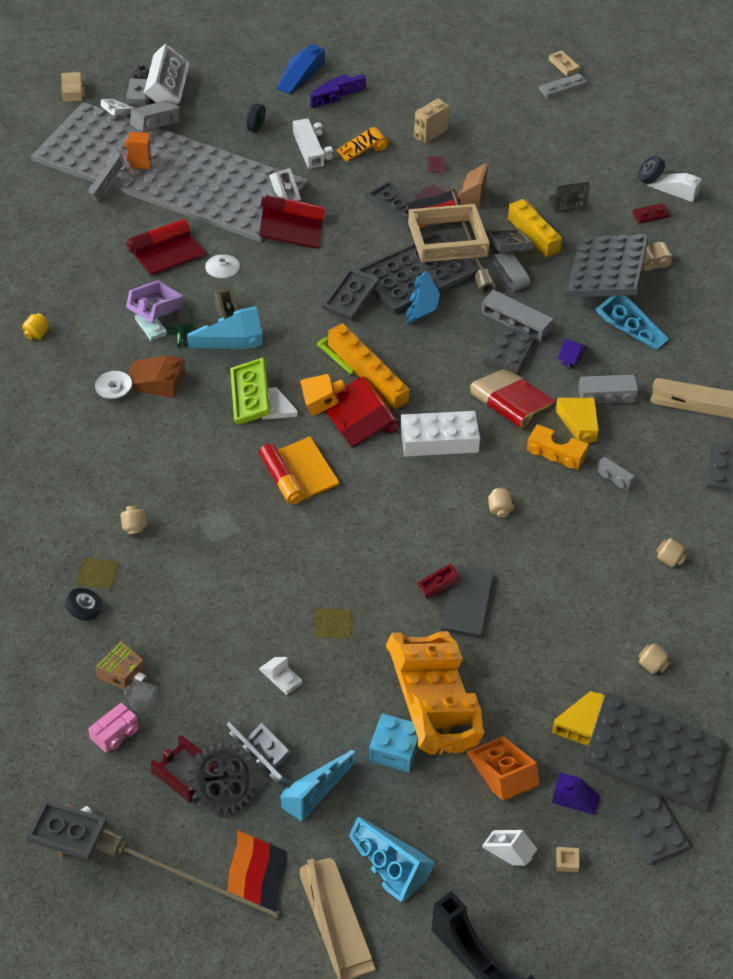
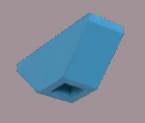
[406,271,440,324]

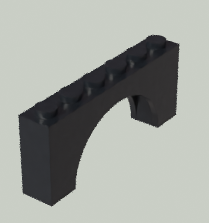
[431,891,536,979]

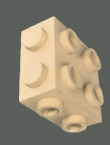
[414,98,449,144]

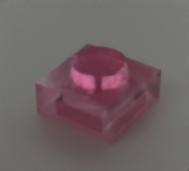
[426,156,444,172]

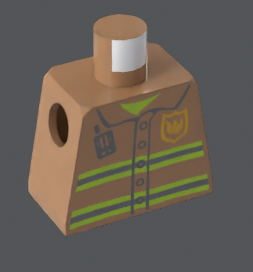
[95,641,148,690]

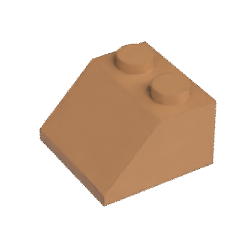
[457,163,488,209]

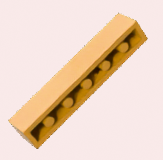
[328,323,410,411]

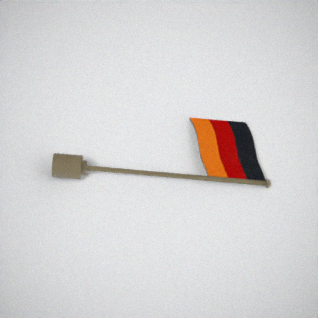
[406,188,497,295]
[95,828,286,919]

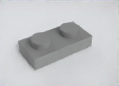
[598,457,635,491]

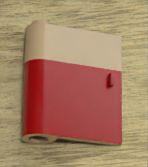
[470,369,555,429]

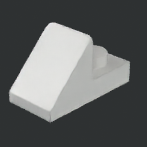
[259,657,302,695]

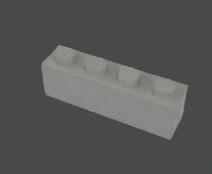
[481,290,553,342]

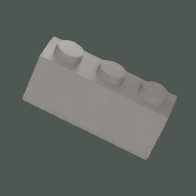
[130,100,180,131]
[578,375,638,404]

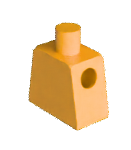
[300,374,346,416]

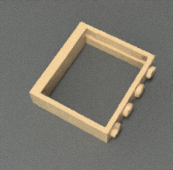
[408,204,490,262]

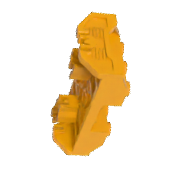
[386,631,485,755]

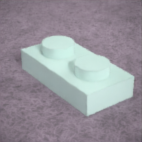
[135,309,167,341]

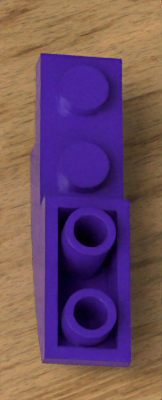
[310,74,366,108]

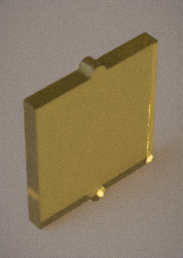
[76,557,118,589]
[313,609,352,638]

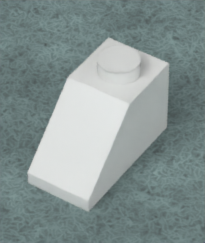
[269,168,301,201]
[482,830,537,866]

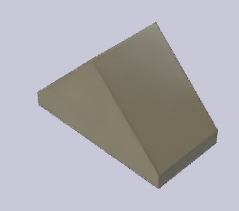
[215,286,239,319]

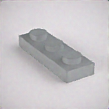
[539,73,587,98]
[88,152,125,202]

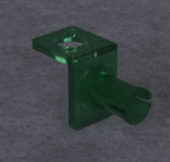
[168,309,193,348]

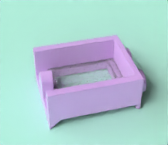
[126,280,184,323]

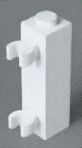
[293,118,333,169]

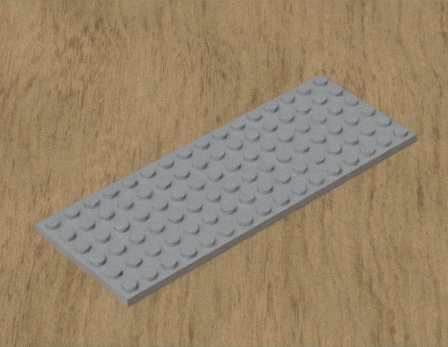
[31,102,308,242]

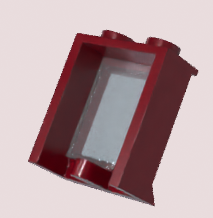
[151,735,218,803]

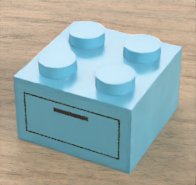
[368,713,419,772]

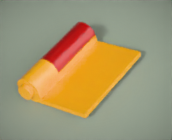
[259,436,340,504]

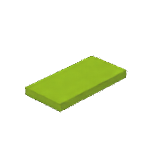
[230,357,271,425]

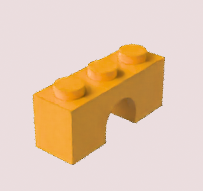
[527,424,589,470]

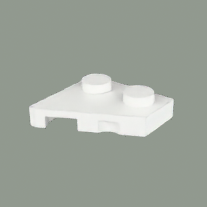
[100,99,134,117]
[262,387,297,419]

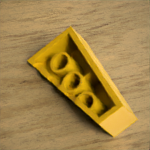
[508,199,562,258]

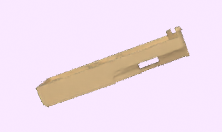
[650,378,733,418]
[300,858,376,979]

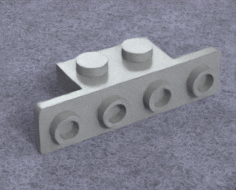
[227,722,292,785]

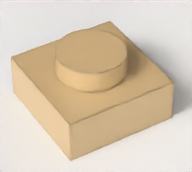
[556,847,579,872]

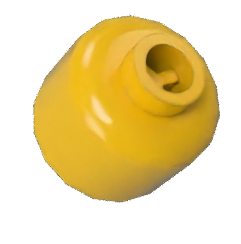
[22,313,49,340]

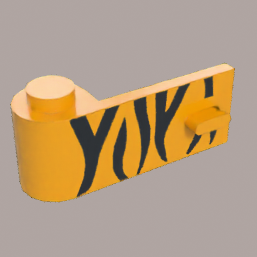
[336,127,388,162]

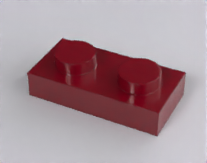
[632,203,670,224]
[417,563,462,600]

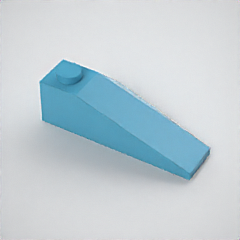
[596,295,669,349]

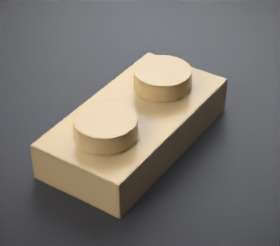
[549,50,580,76]

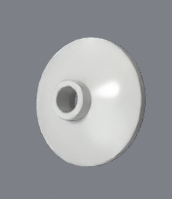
[206,254,240,278]
[95,371,132,399]

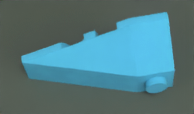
[187,306,263,349]
[280,750,355,822]
[349,817,435,902]

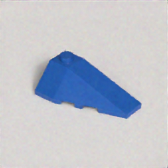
[277,44,325,95]

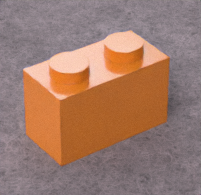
[125,132,152,169]

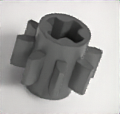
[133,65,150,79]

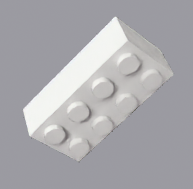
[144,44,190,105]
[400,411,480,457]

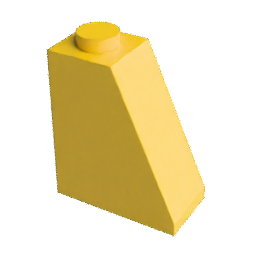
[556,398,599,443]
[552,691,604,746]

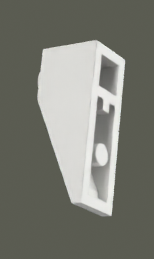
[647,173,702,202]

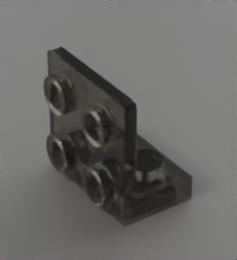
[549,182,590,213]

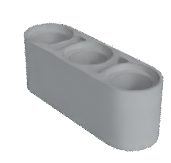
[493,252,530,291]

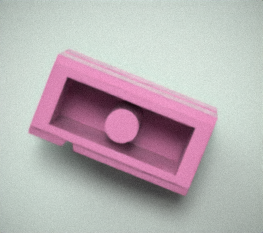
[88,703,139,753]

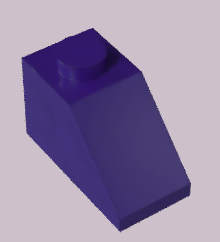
[558,339,588,367]
[552,772,600,815]

